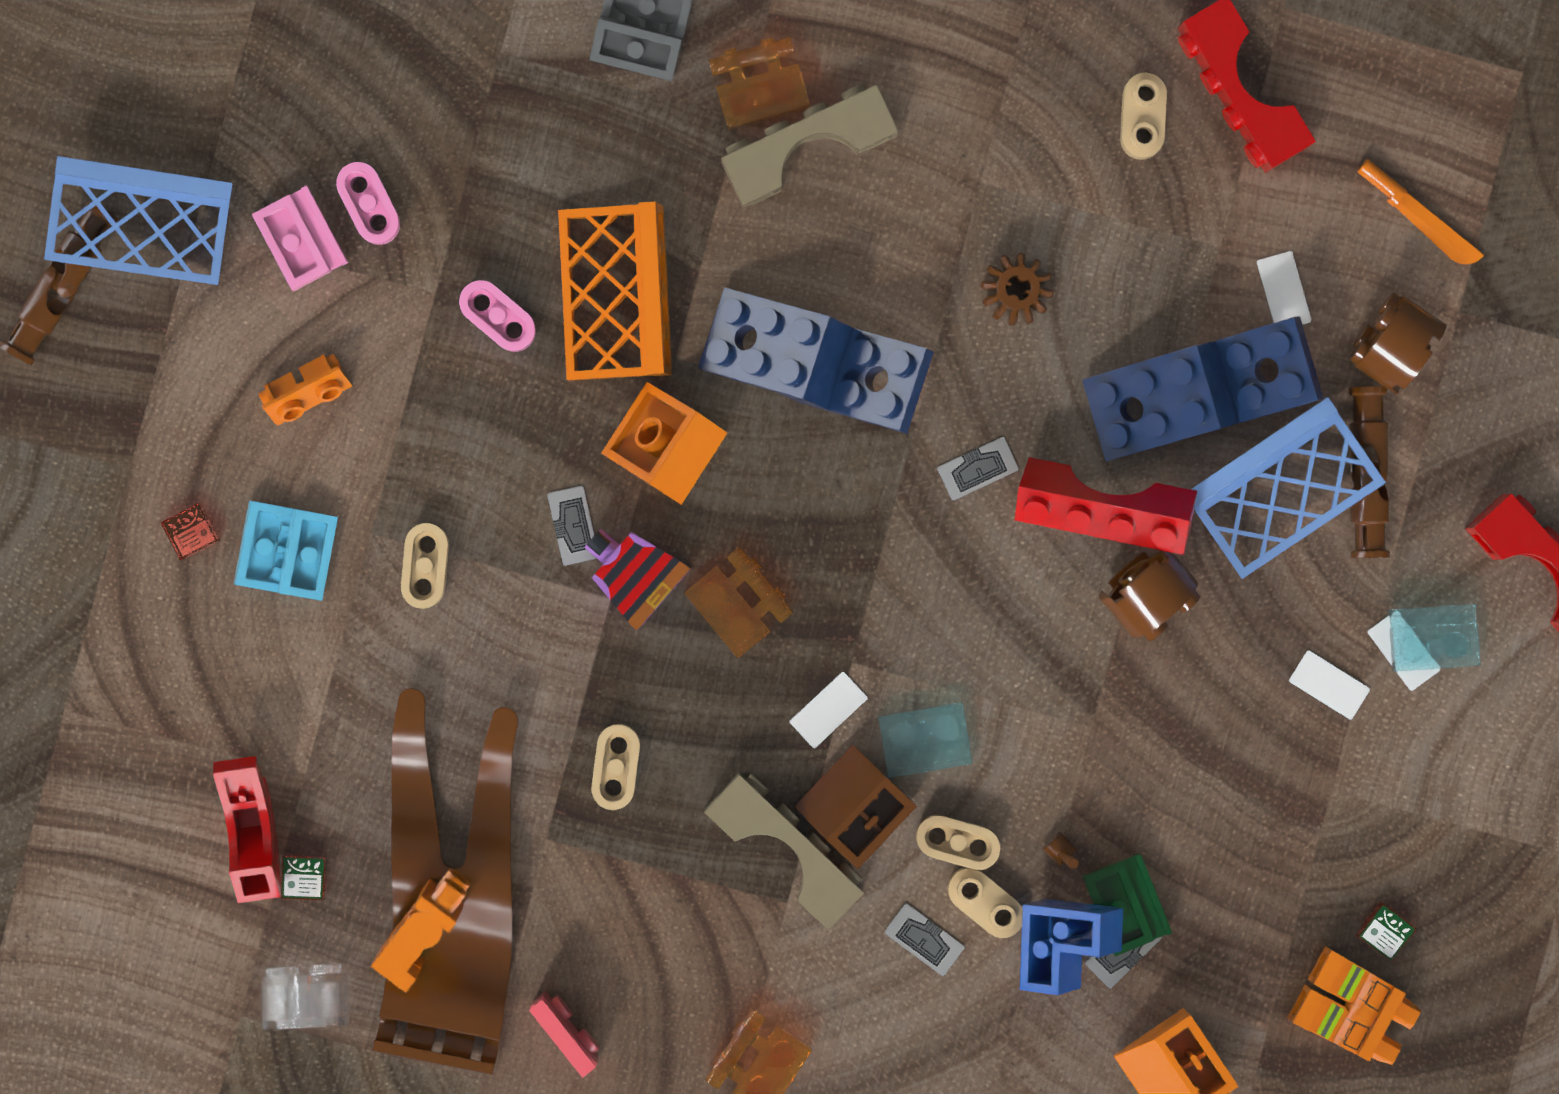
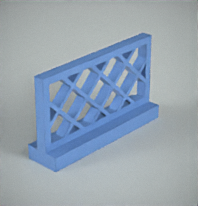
[44,156,232,285]
[1191,397,1386,579]

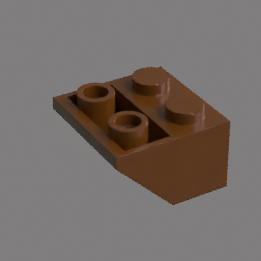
[794,744,917,869]

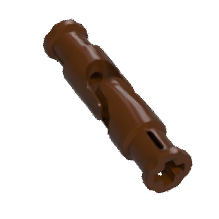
[0,200,120,365]
[1349,386,1390,558]

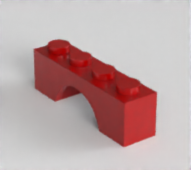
[1177,0,1316,174]
[1014,457,1198,555]
[1464,493,1559,632]

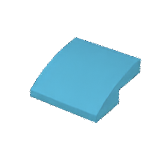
[233,500,338,601]

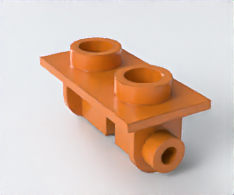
[258,354,352,426]

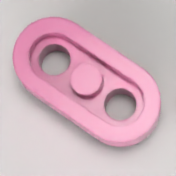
[336,162,400,245]
[459,280,536,352]

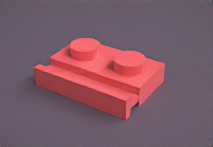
[529,991,599,1078]

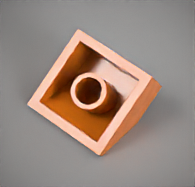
[601,382,727,505]

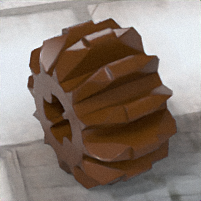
[980,253,1053,326]

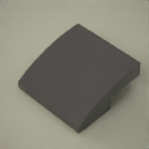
[589,0,693,81]

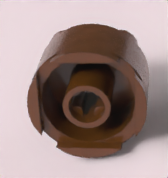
[1349,292,1447,395]
[1099,550,1201,641]

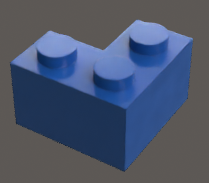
[1020,899,1123,995]

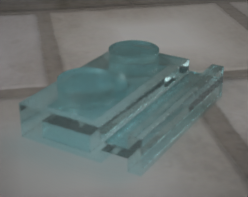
[1388,604,1481,672]
[878,702,973,778]

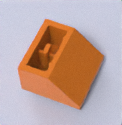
[1113,1008,1239,1094]

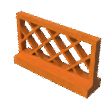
[558,201,672,381]

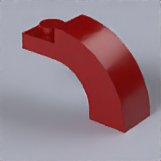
[213,756,281,903]

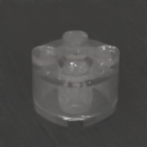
[261,964,350,1030]

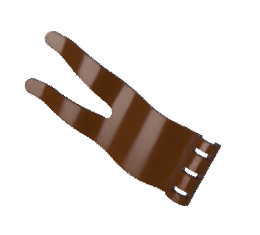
[372,688,518,1075]

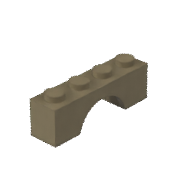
[721,84,899,209]
[704,772,864,931]

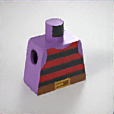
[585,529,691,630]

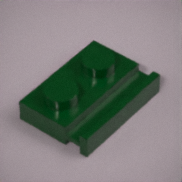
[1081,852,1172,956]

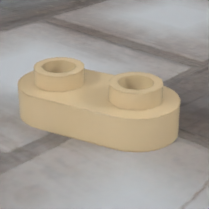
[1120,73,1167,160]
[401,523,449,609]
[591,724,640,810]
[916,814,1000,870]
[947,867,1023,938]

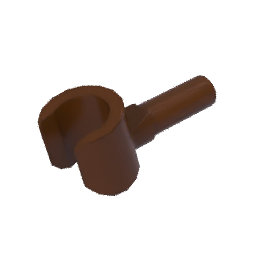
[1042,832,1079,869]

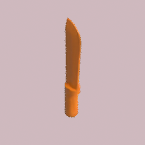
[1357,159,1484,264]

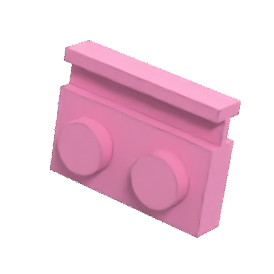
[252,185,349,291]

